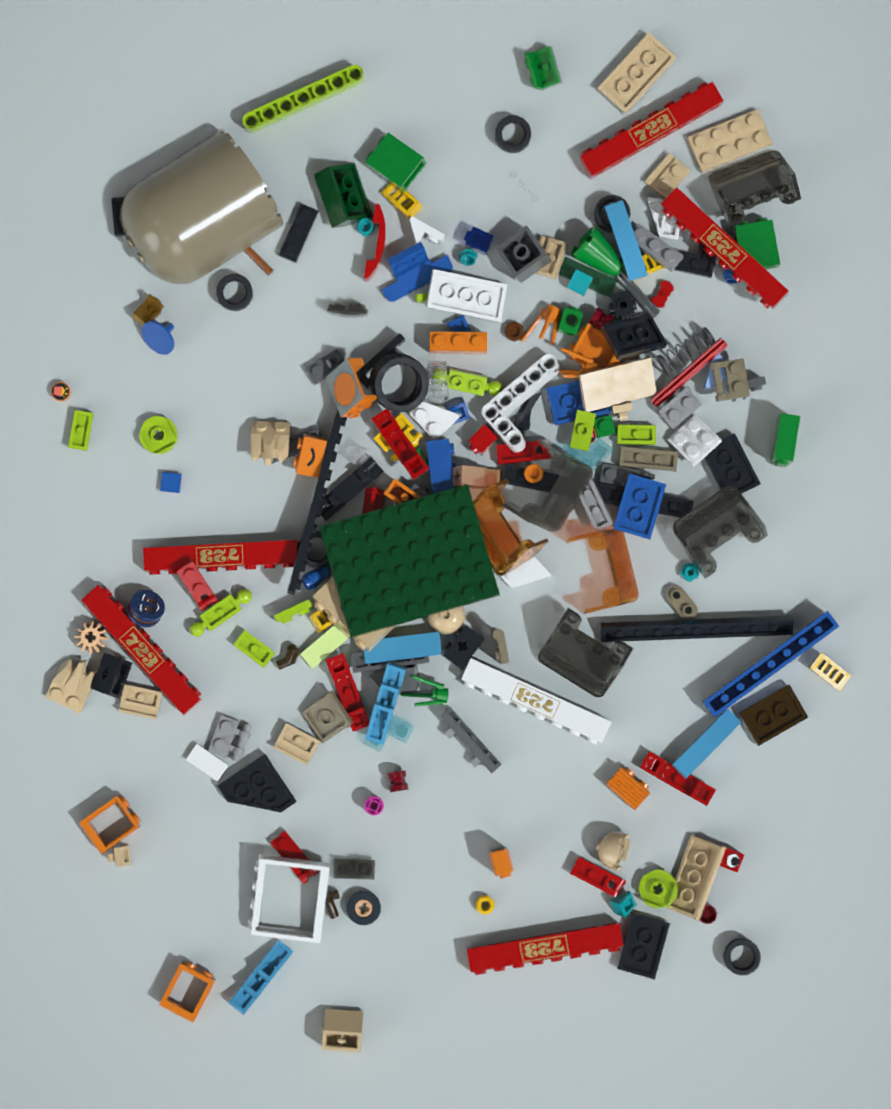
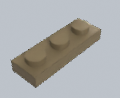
[619,446,678,472]

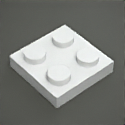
[668,414,722,467]

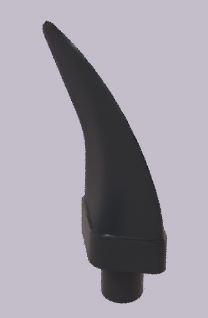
[514,392,541,439]

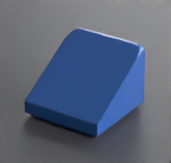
[445,397,471,425]

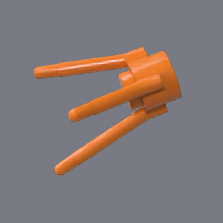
[521,304,561,345]
[559,347,598,378]

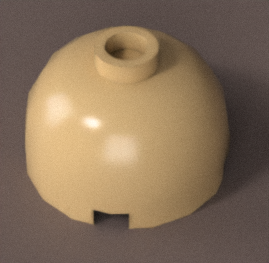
[427,606,465,635]
[596,831,630,871]

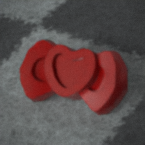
[651,281,674,308]

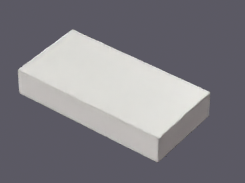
[186,744,229,781]

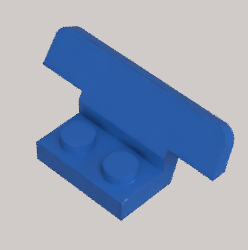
[382,242,453,302]

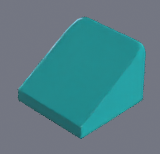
[567,269,593,296]
[609,891,637,918]

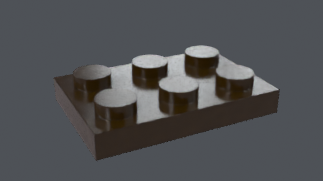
[739,684,809,746]

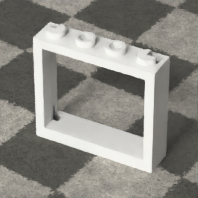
[248,855,330,943]

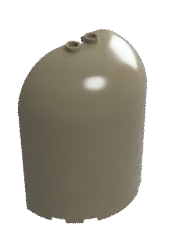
[120,129,284,284]

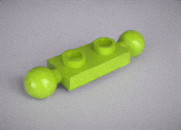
[432,368,503,396]
[189,589,252,637]

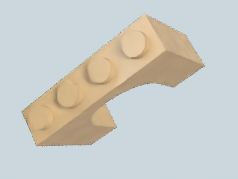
[313,577,395,652]

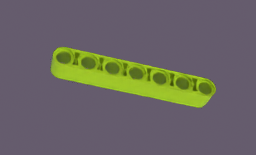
[242,65,364,133]

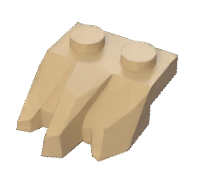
[250,421,291,466]
[46,659,97,714]

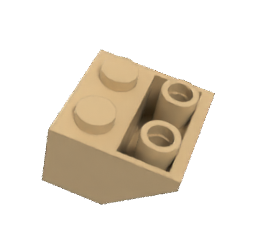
[322,1009,364,1053]

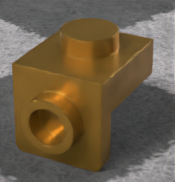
[132,294,164,326]

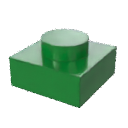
[594,415,616,439]

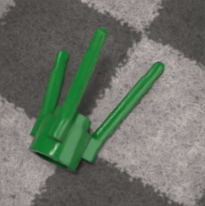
[401,675,449,707]

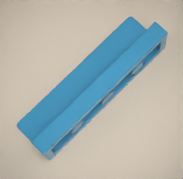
[364,632,442,664]

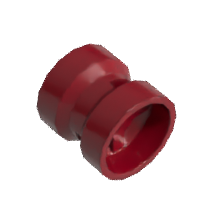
[589,308,614,331]
[387,770,409,792]
[700,904,717,924]

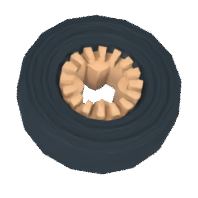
[347,891,381,925]

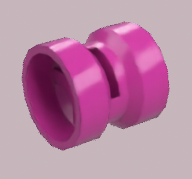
[364,796,384,816]

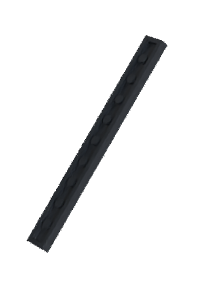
[287,409,347,595]
[502,464,694,520]
[600,615,794,642]

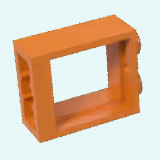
[79,795,141,854]
[159,961,216,1023]

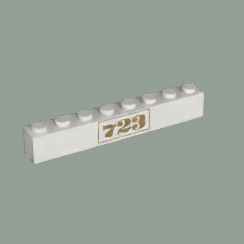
[461,659,611,745]

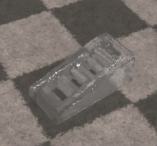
[426,361,449,401]

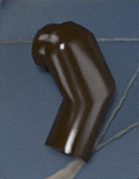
[276,644,299,670]
[325,889,340,919]

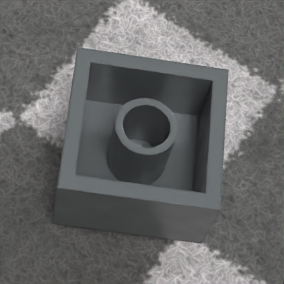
[495,225,552,283]

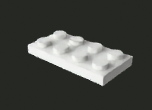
[426,269,507,322]

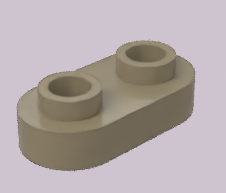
[666,586,698,620]

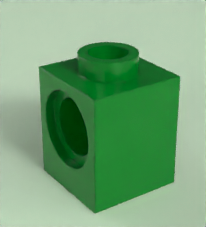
[558,306,583,337]

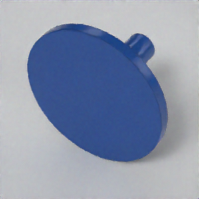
[142,319,174,355]

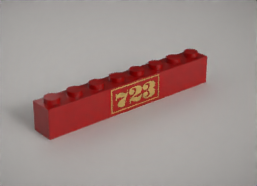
[580,81,724,179]
[661,187,789,310]
[143,540,298,575]
[81,585,202,715]
[467,922,623,975]

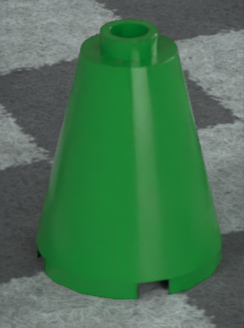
[570,226,624,277]

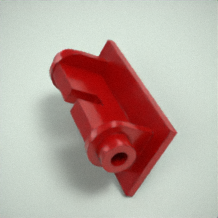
[362,487,384,514]

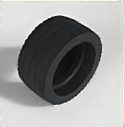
[369,353,429,412]

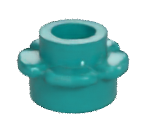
[356,218,375,236]
[459,248,478,266]
[680,563,699,582]

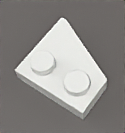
[648,197,680,241]
[498,548,551,589]

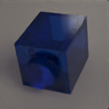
[464,226,494,256]

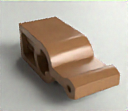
[453,465,502,490]

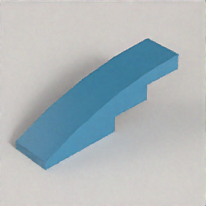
[604,200,648,281]
[365,662,407,745]
[672,709,741,779]
[228,940,293,1015]

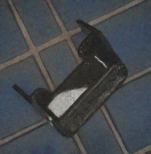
[502,440,593,532]

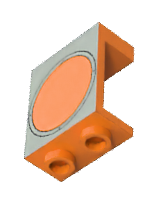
[326,358,377,419]

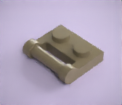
[709,358,750,402]
[492,629,509,664]

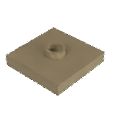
[301,690,354,743]

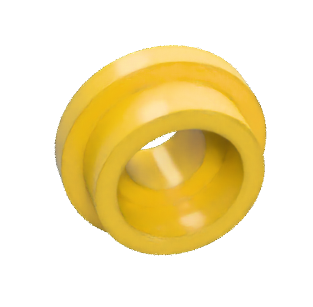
[475,895,495,915]

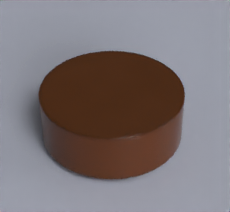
[505,322,524,342]

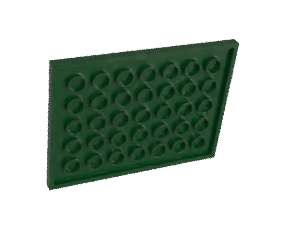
[319,484,500,638]

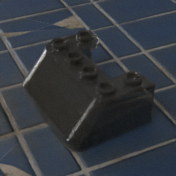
[708,150,801,226]
[673,486,768,579]
[538,608,634,697]

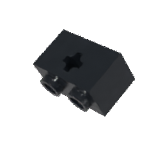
[443,625,485,670]
[91,653,132,699]

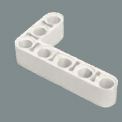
[482,354,560,452]

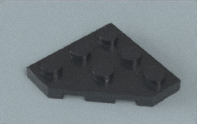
[217,754,297,813]

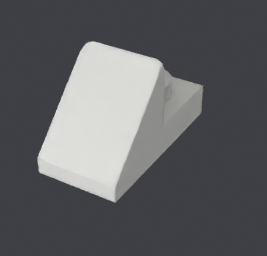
[410,216,445,244]

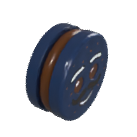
[127,590,165,628]

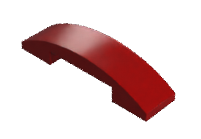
[364,203,386,282]
[371,409,429,480]
[326,653,370,732]
[640,751,716,806]

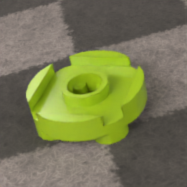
[139,416,178,454]
[639,869,678,909]

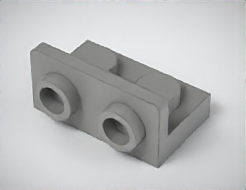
[658,386,702,430]

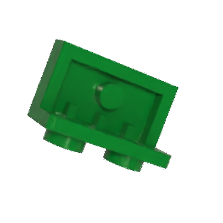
[525,46,562,90]

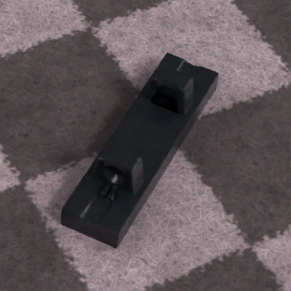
[356,333,405,389]
[319,457,384,521]

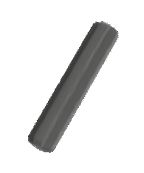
[616,271,660,318]

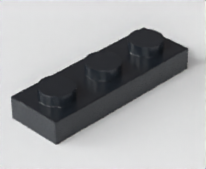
[278,203,319,264]

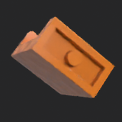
[569,323,620,369]

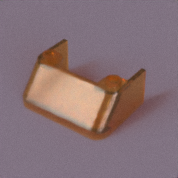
[473,479,549,576]
[566,529,639,615]

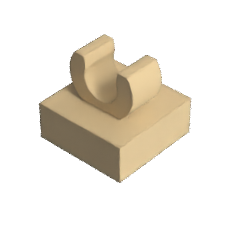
[611,401,632,421]
[107,846,131,867]

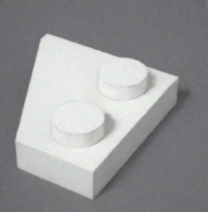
[409,400,462,440]

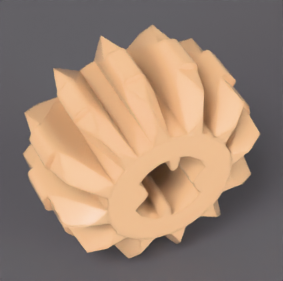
[75,621,108,654]

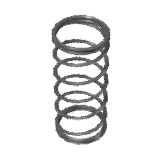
[657,327,716,376]

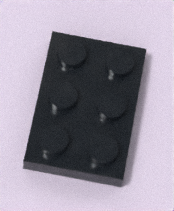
[600,314,668,360]
[704,433,761,502]
[617,913,670,980]

